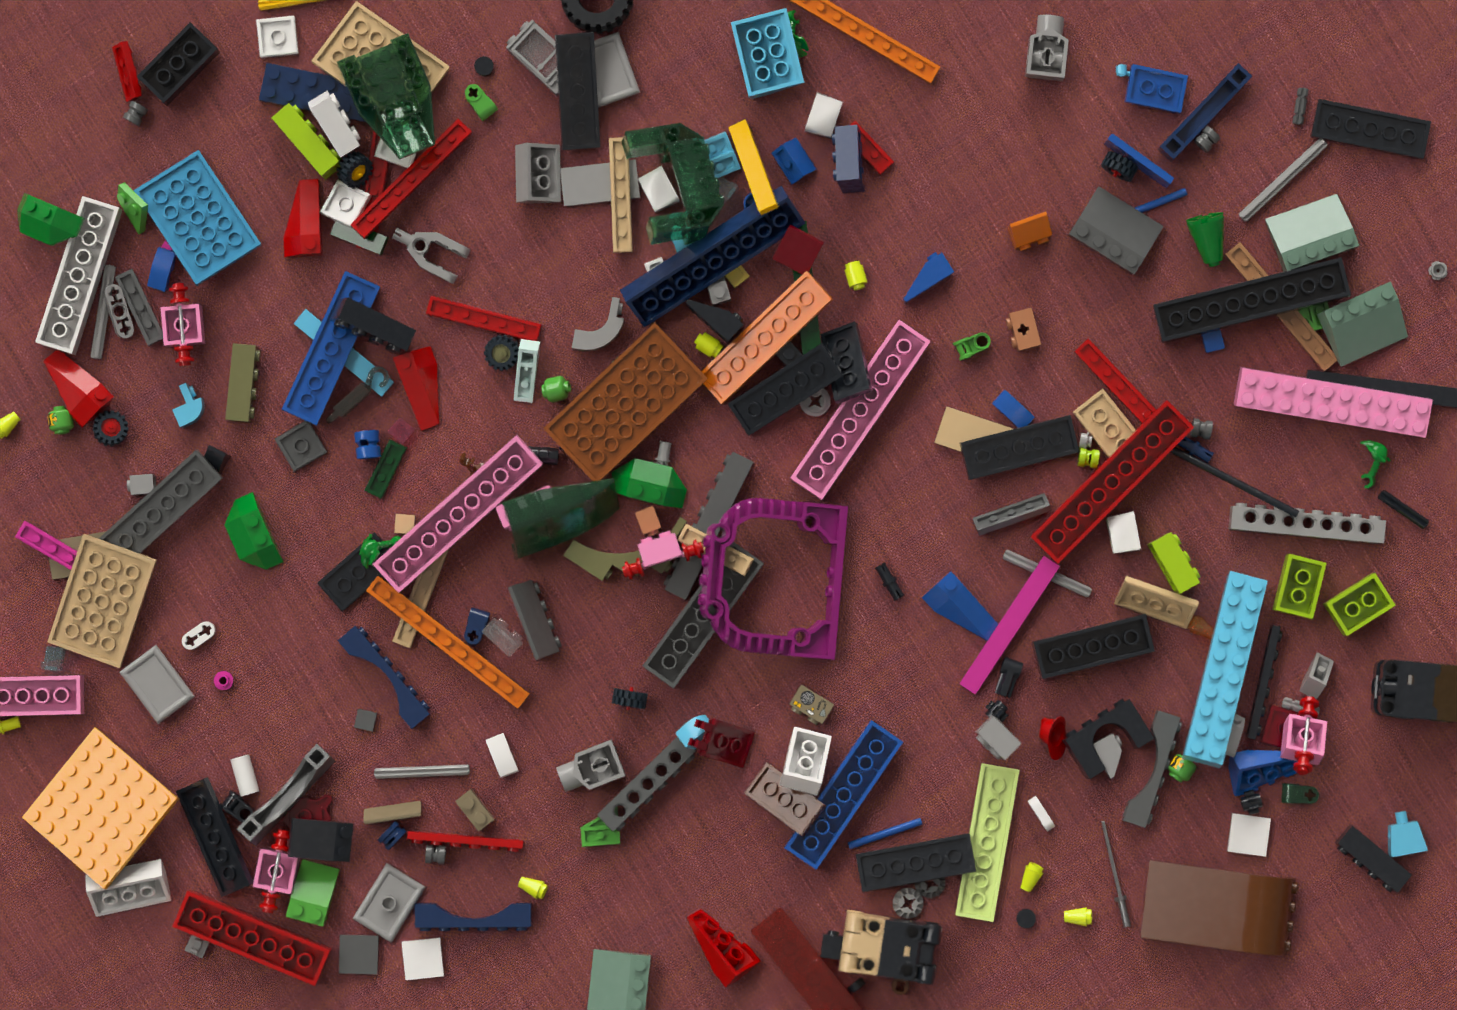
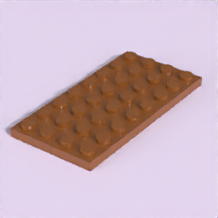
[543,323,708,484]

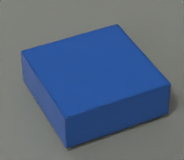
[1201,330,1225,353]

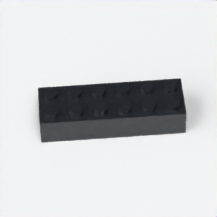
[1032,614,1155,679]

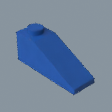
[903,252,954,304]

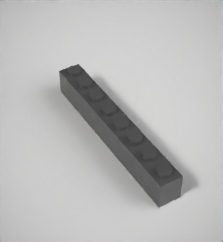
[663,452,753,600]

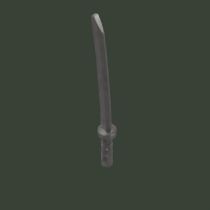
[1101,821,1131,928]

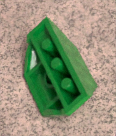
[17,193,85,246]
[608,458,687,508]
[224,492,284,570]

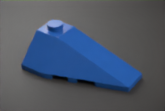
[922,571,998,641]

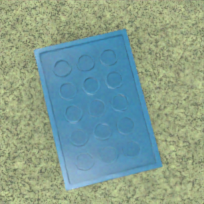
[134,150,261,286]

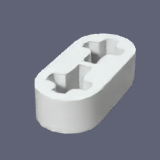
[182,622,216,650]
[1028,796,1055,832]

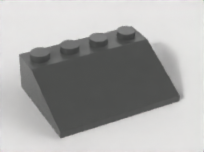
[1068,186,1164,275]
[508,580,562,660]

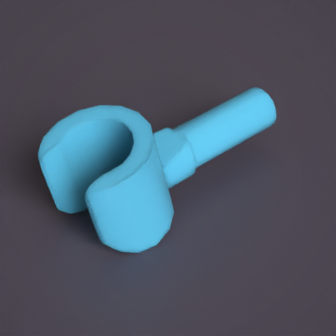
[1116,64,1130,77]

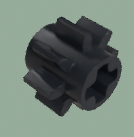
[985,700,1009,722]
[1240,790,1263,815]

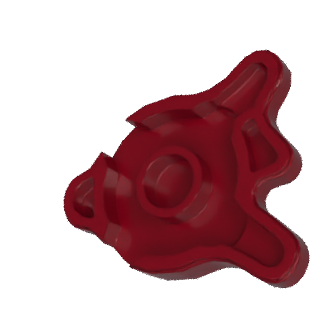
[281,794,332,829]

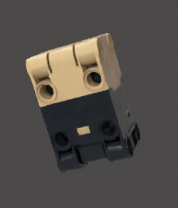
[838,910,942,985]

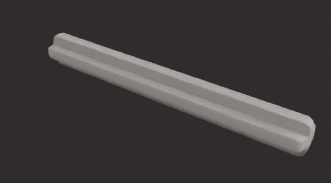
[90,265,116,359]
[1003,550,1092,597]
[374,764,470,779]

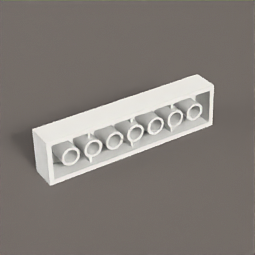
[35,196,123,355]

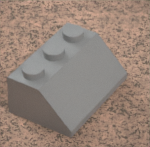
[515,143,561,203]

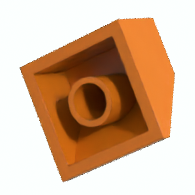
[1007,211,1052,251]

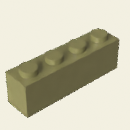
[225,343,261,423]

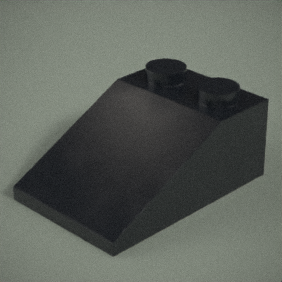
[685,300,744,344]
[288,818,354,862]

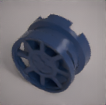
[377,821,407,851]

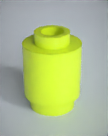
[844,261,868,290]
[694,332,723,358]

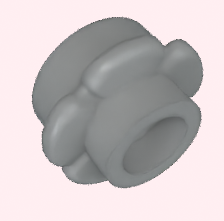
[1428,261,1447,280]
[1079,432,1092,449]

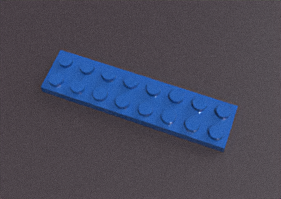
[281,271,380,426]

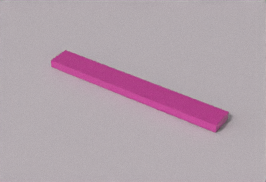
[959,556,1060,695]

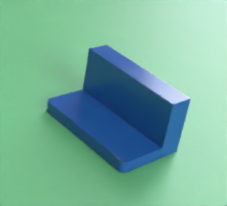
[772,138,816,185]

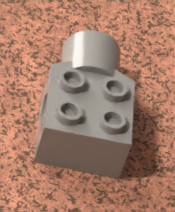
[1025,15,1069,81]
[975,715,1021,760]
[556,739,626,792]

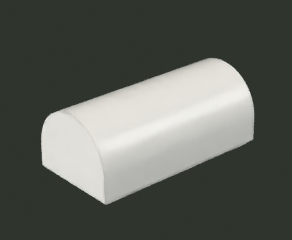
[230,754,259,797]

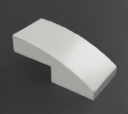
[486,733,519,778]

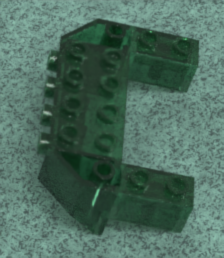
[622,123,724,245]

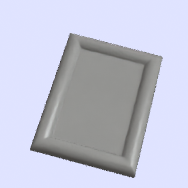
[594,32,640,108]
[119,645,195,724]
[352,863,426,943]

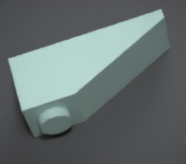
[513,339,540,403]

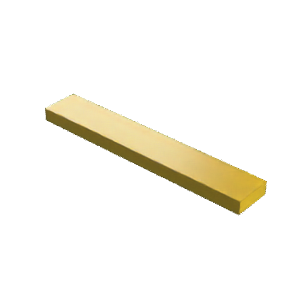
[728,119,778,215]

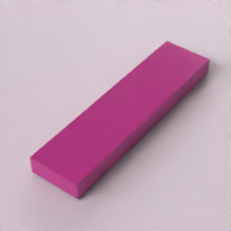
[15,521,77,570]

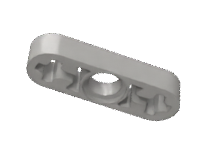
[103,284,134,338]

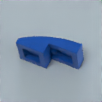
[147,247,176,292]
[992,389,1035,428]

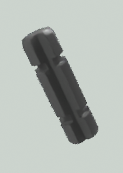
[1292,87,1309,125]

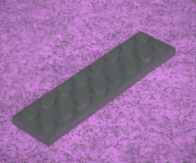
[99,449,223,554]

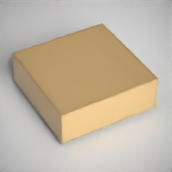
[394,514,415,534]

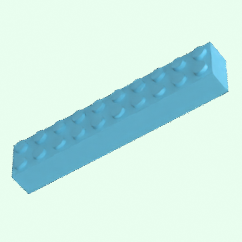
[1182,571,1268,768]

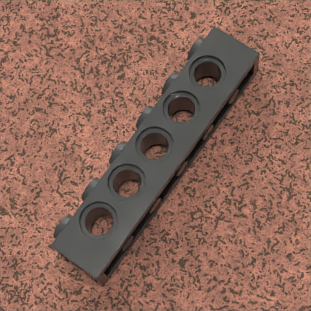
[596,736,696,832]

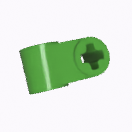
[465,84,498,121]
[953,333,991,361]

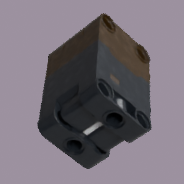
[1371,660,1457,723]

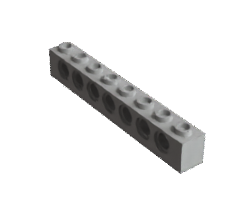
[1228,503,1386,544]

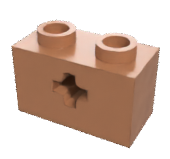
[1006,308,1041,352]
[635,506,662,537]

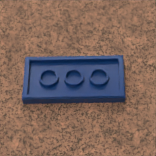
[1104,134,1174,188]

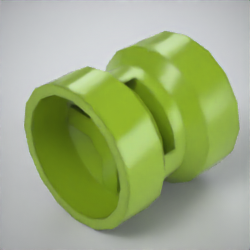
[1078,447,1100,469]

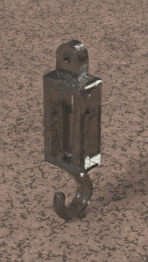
[326,366,389,424]

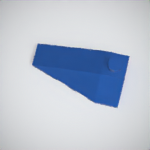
[1228,750,1298,796]

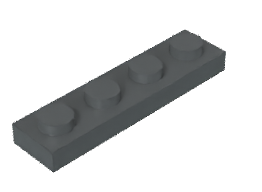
[115,269,163,346]
[972,493,1052,536]

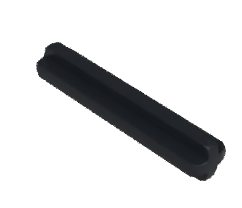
[1378,490,1429,529]

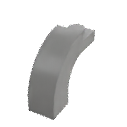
[572,297,624,351]

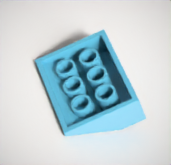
[731,8,805,99]

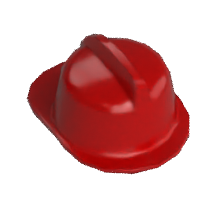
[1039,716,1066,760]

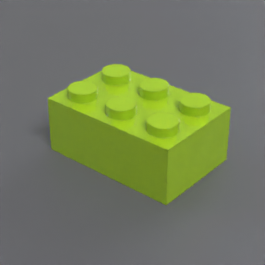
[1147,532,1200,594]
[1272,554,1327,619]
[1323,573,1396,636]

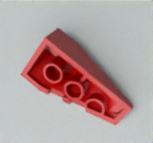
[283,179,323,257]
[393,346,439,431]
[43,350,114,428]
[687,909,761,987]

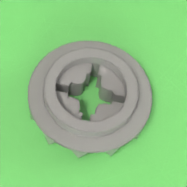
[800,388,830,416]
[893,888,923,919]

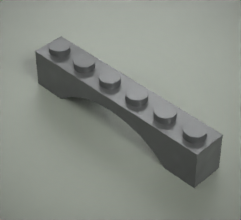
[1122,710,1182,828]
[237,744,335,846]

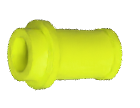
[0,716,21,734]

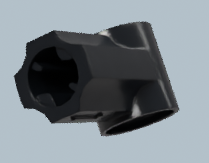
[994,657,1023,698]

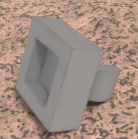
[184,935,210,958]

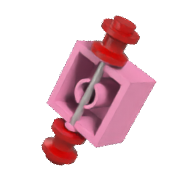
[161,283,205,367]
[622,531,704,580]
[1280,696,1327,775]
[253,829,300,913]

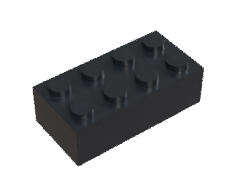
[136,22,220,106]
[330,297,416,354]

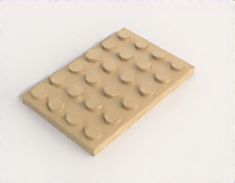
[311,1,450,128]
[47,534,157,668]

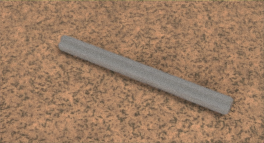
[1239,138,1327,222]

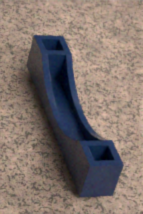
[1157,63,1252,162]
[337,626,431,729]
[415,903,532,931]

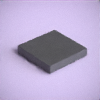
[275,421,328,472]
[339,934,379,974]

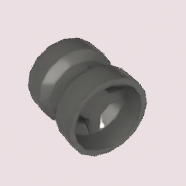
[123,101,148,126]
[1194,126,1221,153]
[1190,418,1213,440]
[425,844,446,865]

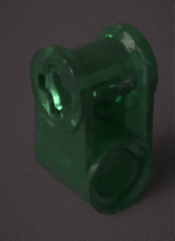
[1281,783,1319,804]

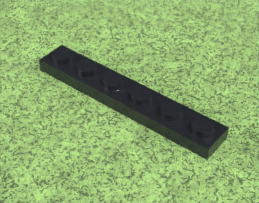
[1246,625,1283,739]

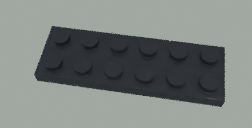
[555,32,600,150]
[1310,99,1431,160]
[728,342,844,436]
[960,415,1080,480]
[176,777,254,897]
[856,833,977,893]

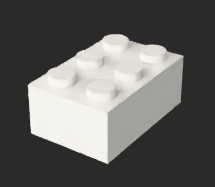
[308,91,361,157]
[780,727,832,795]

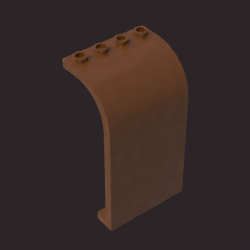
[1141,860,1298,956]

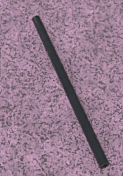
[1169,447,1299,518]

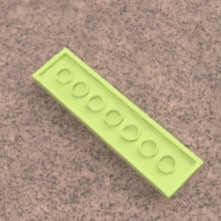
[955,763,1020,922]

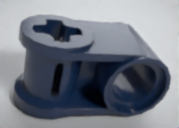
[464,607,490,645]

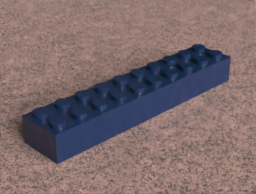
[620,186,805,327]

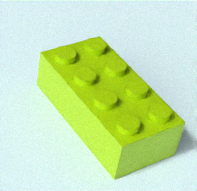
[271,103,342,180]

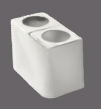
[804,92,843,139]
[638,165,680,212]
[1106,511,1141,554]

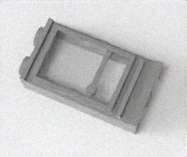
[506,20,558,96]

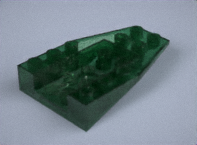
[337,33,435,160]

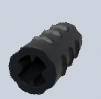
[528,446,559,465]

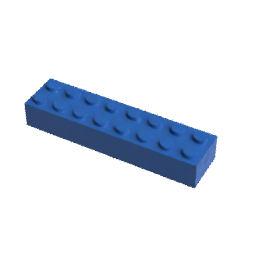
[784,720,903,870]

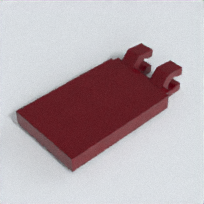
[688,718,755,768]

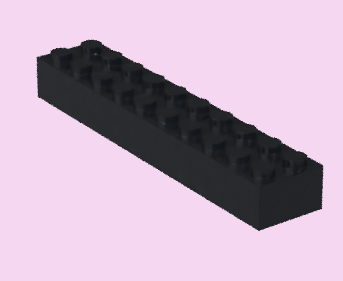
[1153,257,1351,344]

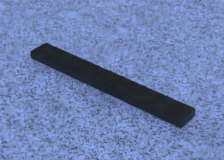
[1306,370,1457,408]

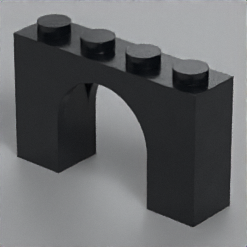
[1062,698,1154,780]

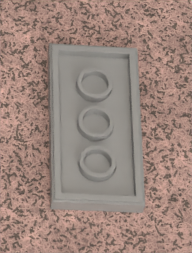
[560,160,640,207]

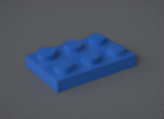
[1124,64,1188,114]

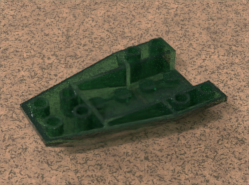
[502,478,620,560]

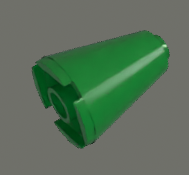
[1186,212,1224,267]

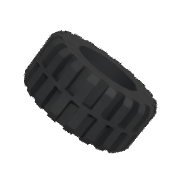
[561,0,633,34]

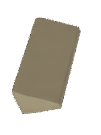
[364,801,423,824]

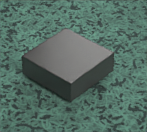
[354,709,377,732]

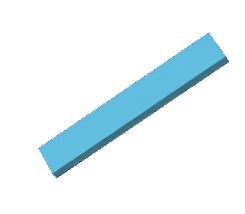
[294,309,394,397]

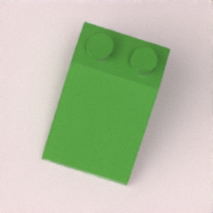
[286,859,340,926]

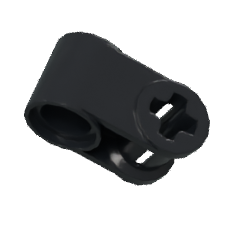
[220,790,256,823]

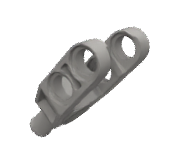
[392,227,471,284]

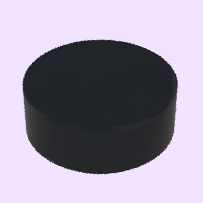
[474,56,494,76]
[1016,909,1036,928]
[847,978,866,995]

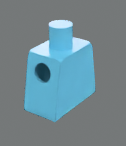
[1388,811,1428,857]

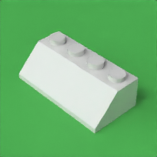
[86,859,171,917]

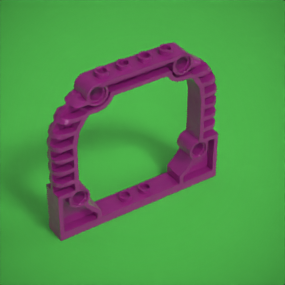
[698,498,848,660]

